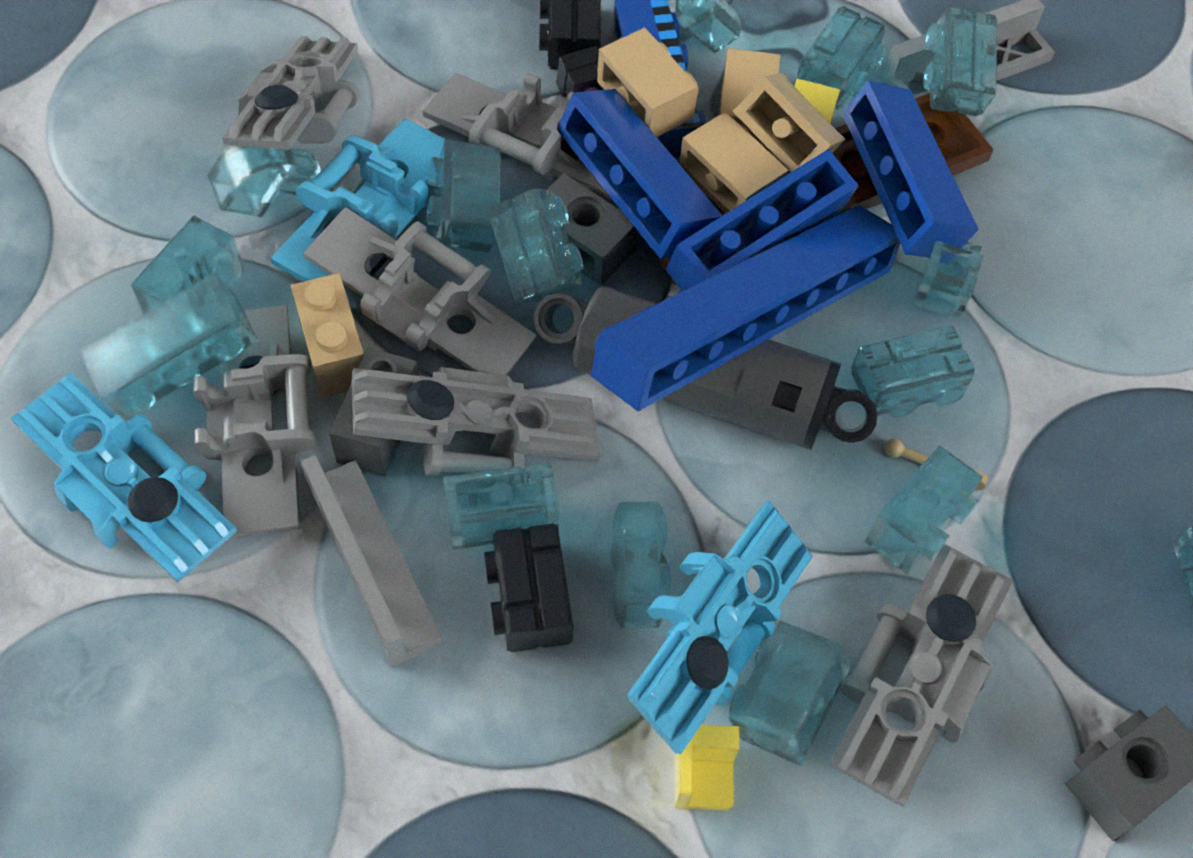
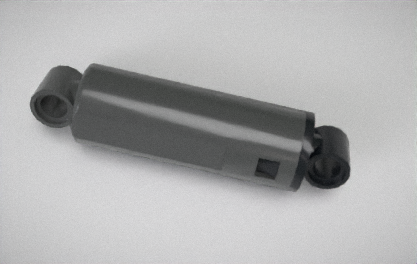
[533,286,878,450]

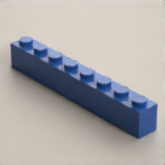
[591,205,900,411]

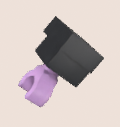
[556,46,604,97]

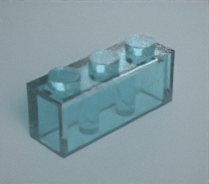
[81,273,259,418]

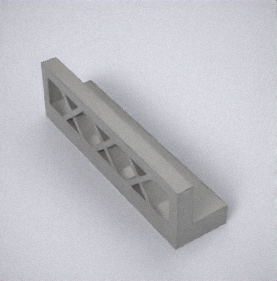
[881,0,1055,98]
[301,455,443,668]

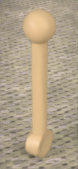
[884,438,988,490]

